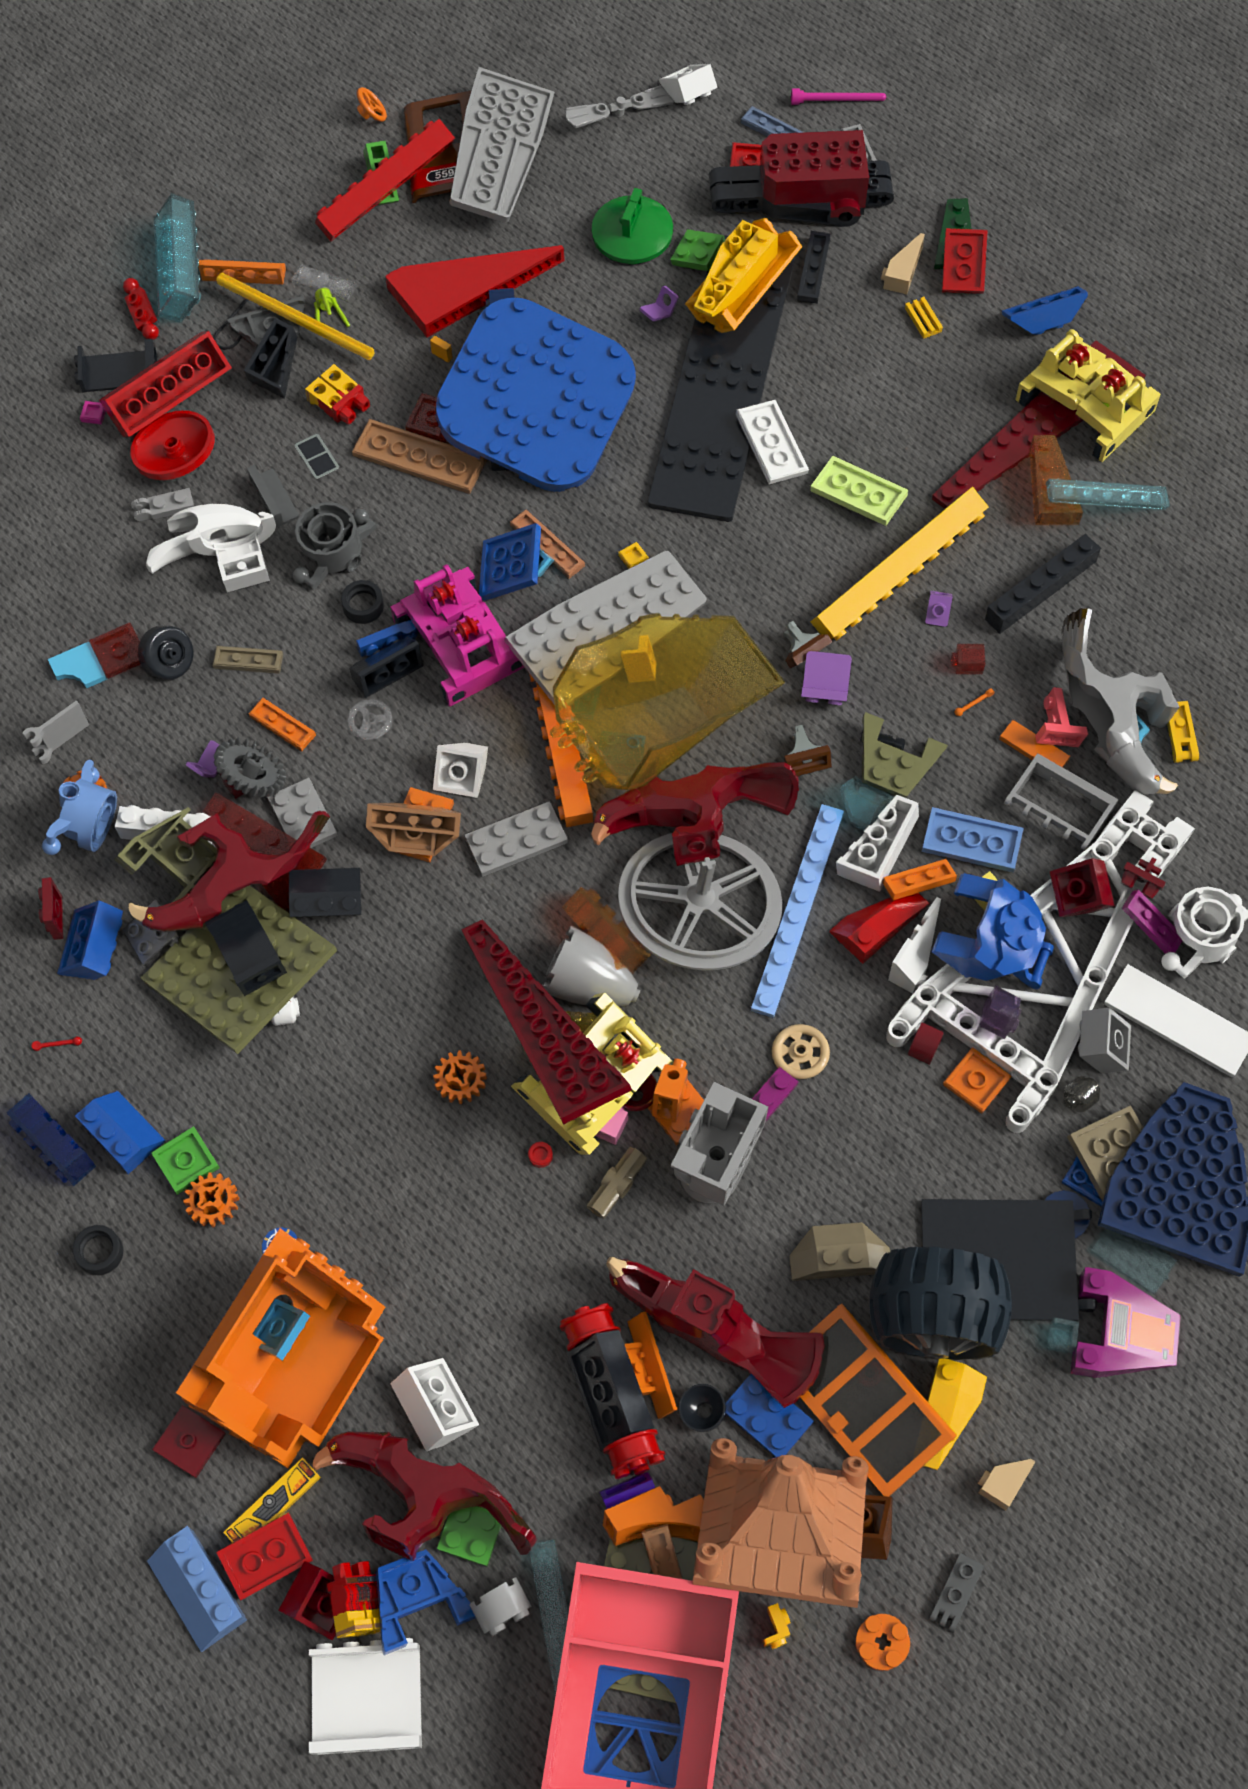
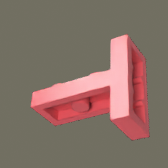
[1035,687,1088,747]

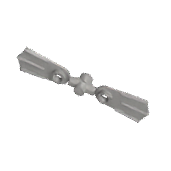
[565,85,674,128]

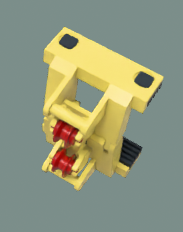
[1016,329,1161,462]
[511,993,672,1155]

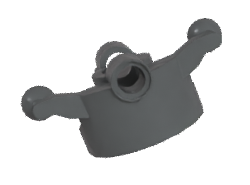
[292,502,377,589]

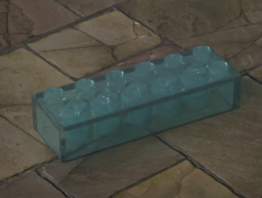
[154,193,201,323]

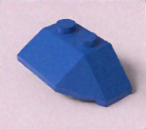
[1002,286,1088,335]

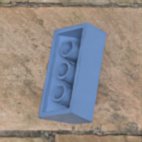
[147,1526,247,1652]

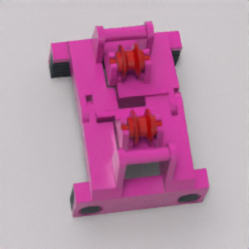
[391,564,524,707]

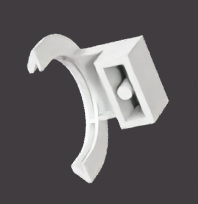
[187,512,276,592]

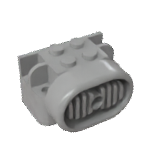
[670,1082,768,1206]

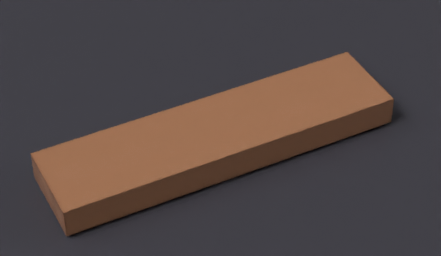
[510,510,585,579]

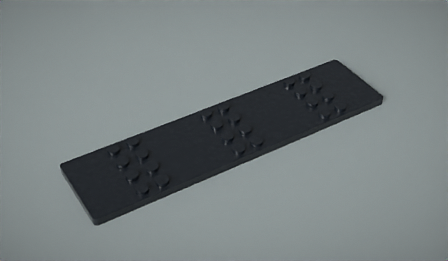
[648,236,796,522]

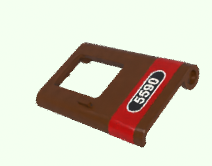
[404,91,471,203]

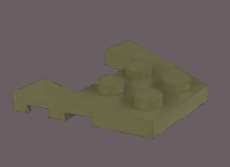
[862,712,948,798]

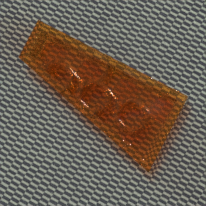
[1029,435,1083,525]

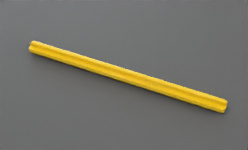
[216,273,375,360]

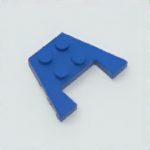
[376,1549,476,1655]

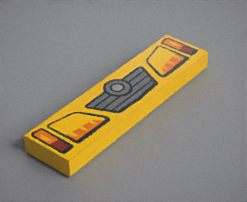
[223,1457,321,1542]

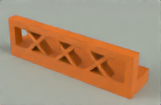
[198,260,286,285]

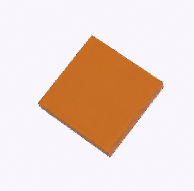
[943,1047,1012,1114]

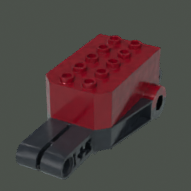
[709,130,894,227]

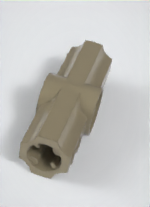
[587,1147,647,1219]

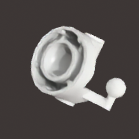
[1161,887,1248,979]

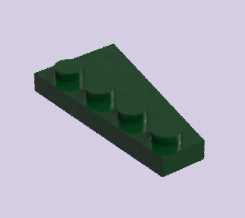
[934,198,972,269]

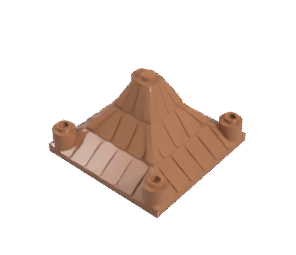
[693,1438,869,1608]

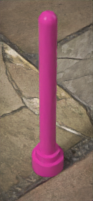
[791,88,886,105]

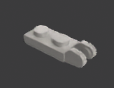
[131,488,194,521]

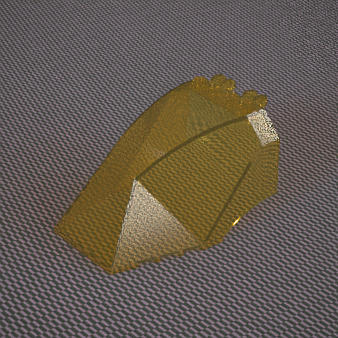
[550,613,785,790]

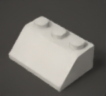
[390,1358,479,1451]

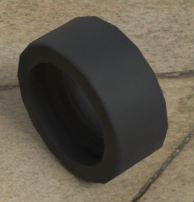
[341,580,384,624]
[72,1225,124,1275]

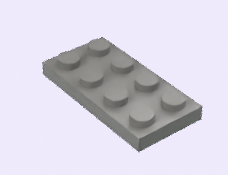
[465,801,568,877]

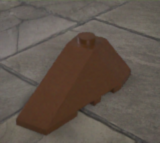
[861,1495,892,1560]

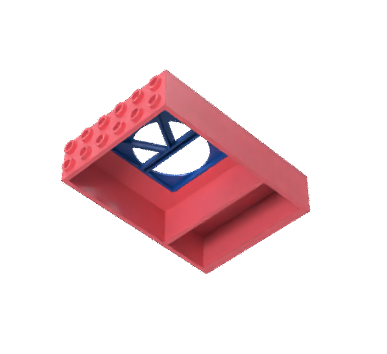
[541,1562,739,1789]

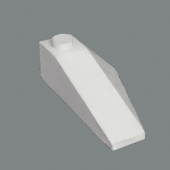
[888,897,941,994]

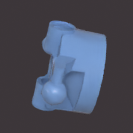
[42,760,117,855]

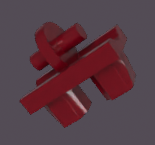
[1121,857,1166,900]

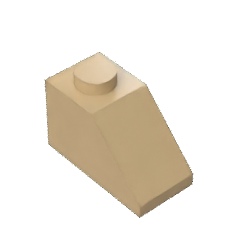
[978,1459,1035,1511]

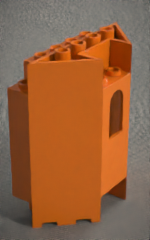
[176,1228,385,1468]

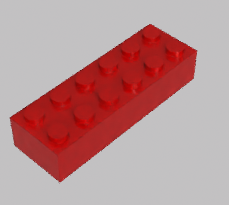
[99,331,232,437]

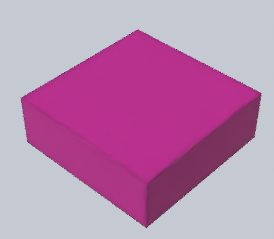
[80,401,106,425]

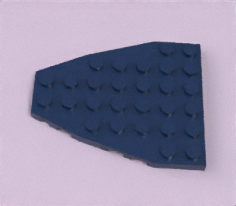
[1097,1082,1248,1277]

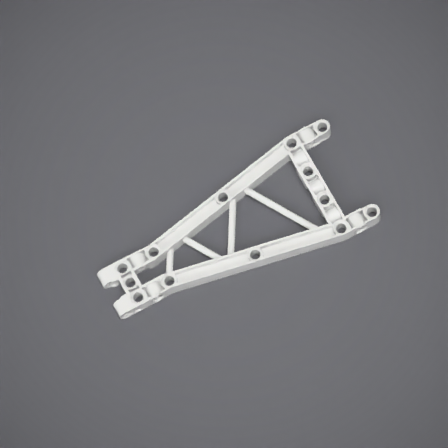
[886,790,1195,1133]

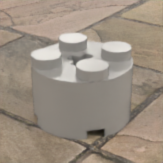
[469,1577,532,1637]

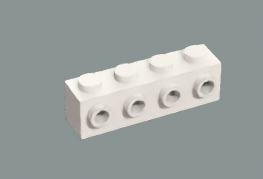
[115,805,212,844]

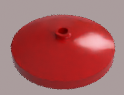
[130,410,215,480]

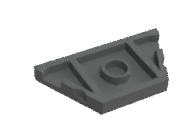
[227,296,305,348]

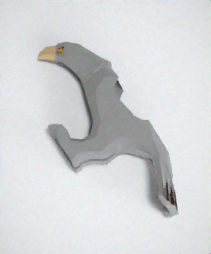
[1061,608,1179,795]

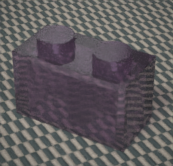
[979,985,1022,1039]

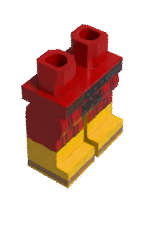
[305,364,370,425]
[327,1561,381,1638]

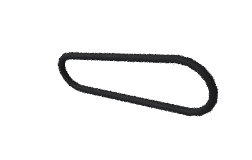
[213,299,263,350]

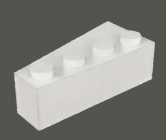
[836,795,919,892]

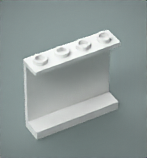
[309,1638,422,1755]

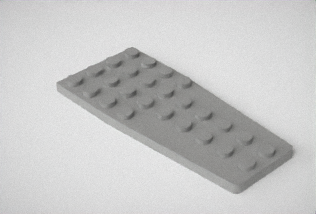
[449,67,554,223]
[504,551,707,710]

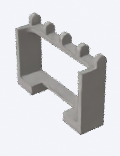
[1004,753,1118,851]

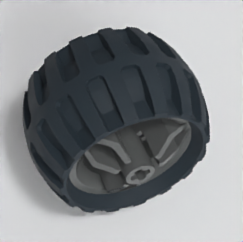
[869,1247,1012,1360]

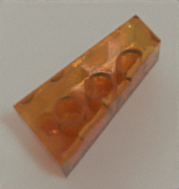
[562,887,651,974]

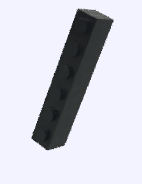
[985,533,1101,634]

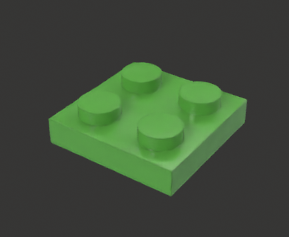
[670,229,725,271]
[151,1126,220,1195]
[437,1507,501,1567]

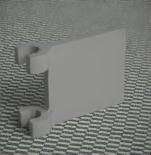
[23,701,89,764]

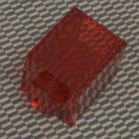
[951,644,986,674]

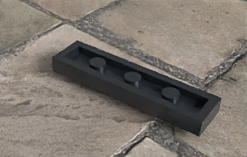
[797,231,831,304]

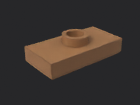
[642,1524,682,1579]

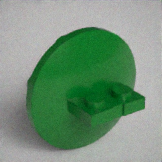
[592,188,673,265]

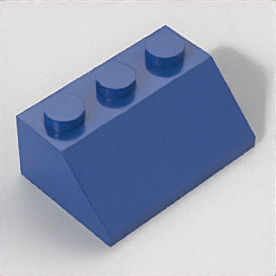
[57,900,123,980]
[75,1091,165,1174]

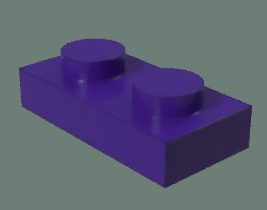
[599,1472,655,1509]

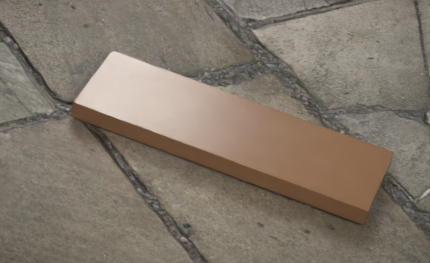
[352,419,487,494]

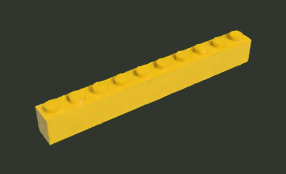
[810,487,989,641]

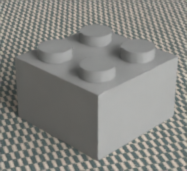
[1078,1008,1131,1073]

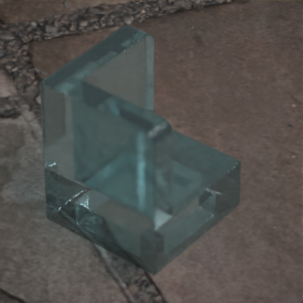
[1046,1318,1079,1354]

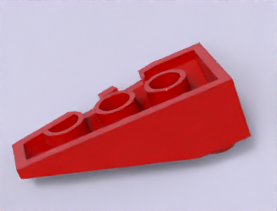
[829,893,929,964]

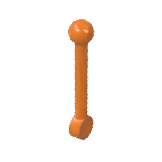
[954,688,995,717]

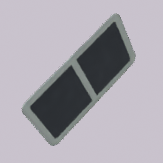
[295,434,339,479]

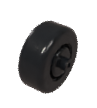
[138,626,194,680]

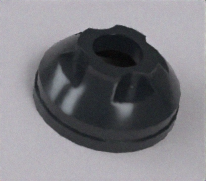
[679,1384,726,1432]

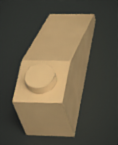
[881,233,925,294]

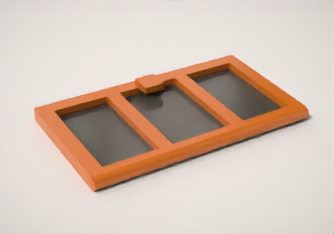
[800,1304,957,1497]

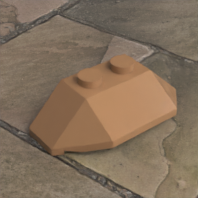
[366,803,461,856]

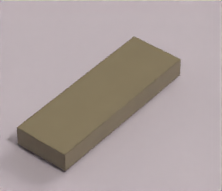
[213,646,283,674]

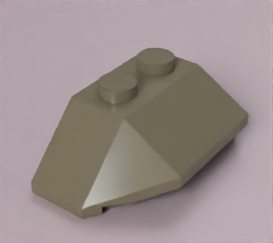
[789,1222,890,1281]

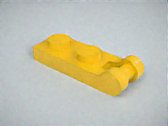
[1167,701,1199,763]

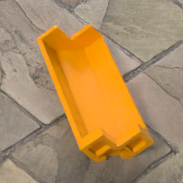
[685,218,802,333]

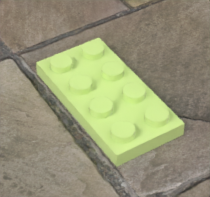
[811,456,908,526]

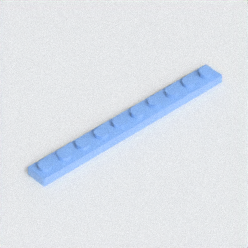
[751,804,844,1018]

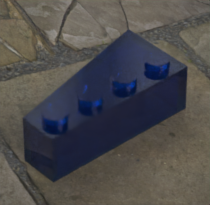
[6,1093,96,1186]

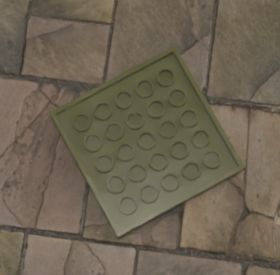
[141,885,337,1054]

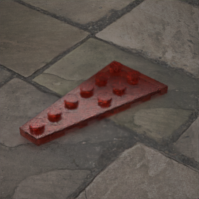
[203,792,327,914]

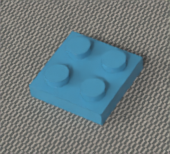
[253,1299,310,1361]

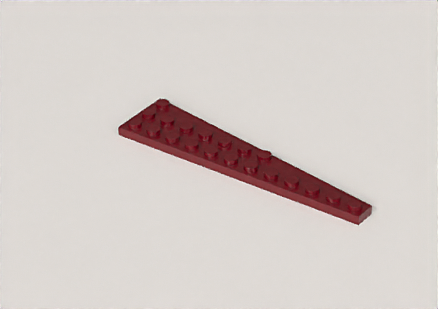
[932,340,1146,509]
[461,919,632,1125]

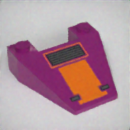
[1070,1267,1180,1378]

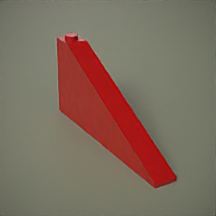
[385,245,564,338]

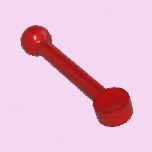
[31,1036,82,1051]

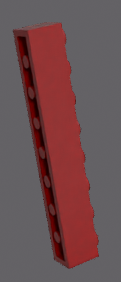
[315,119,455,242]

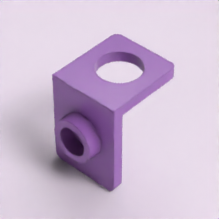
[639,286,679,321]
[925,591,953,627]
[186,740,219,778]

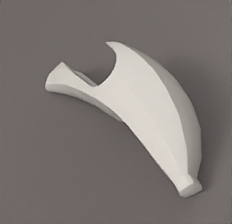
[146,504,261,574]

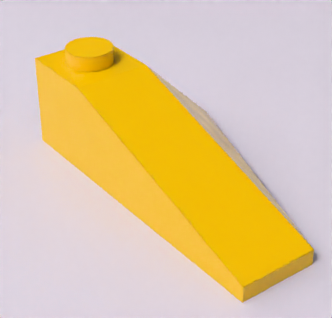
[913,1359,987,1470]

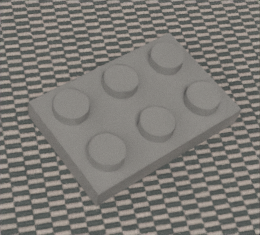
[268,778,338,849]

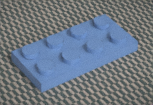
[922,807,1023,873]

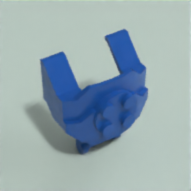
[932,873,1054,989]

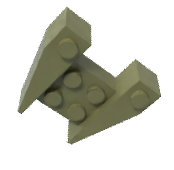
[114,807,217,902]

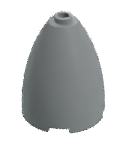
[542,925,640,1007]

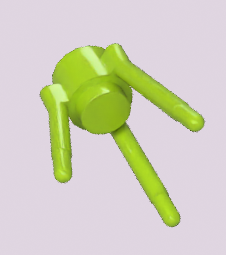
[314,288,350,327]

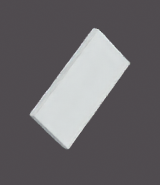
[736,400,809,484]

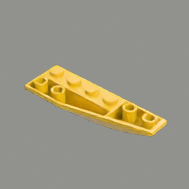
[694,220,778,317]

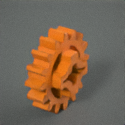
[433,1050,487,1104]
[184,1172,240,1228]

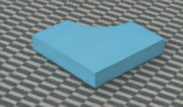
[48,642,107,688]

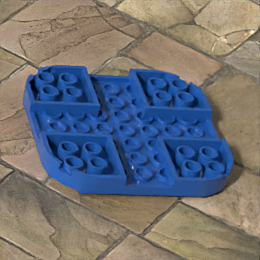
[436,298,636,492]

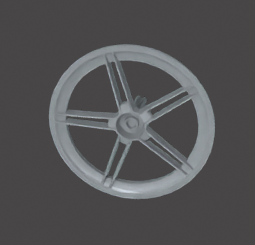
[618,833,782,970]

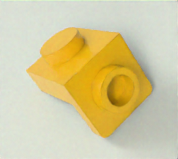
[763,1603,791,1650]

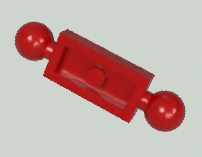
[123,278,159,340]

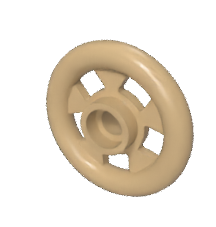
[772,1024,830,1079]

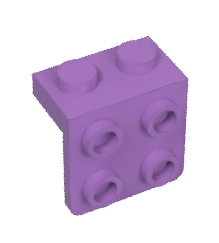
[801,651,852,705]

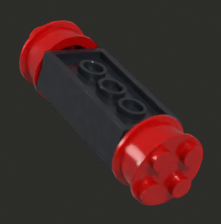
[560,1303,666,1479]

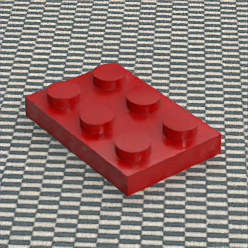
[942,228,988,294]
[216,1512,313,1601]

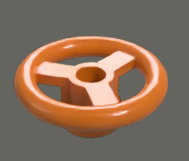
[357,87,387,122]

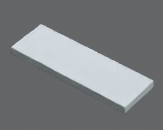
[1104,964,1248,1078]

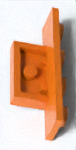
[625,1312,677,1419]

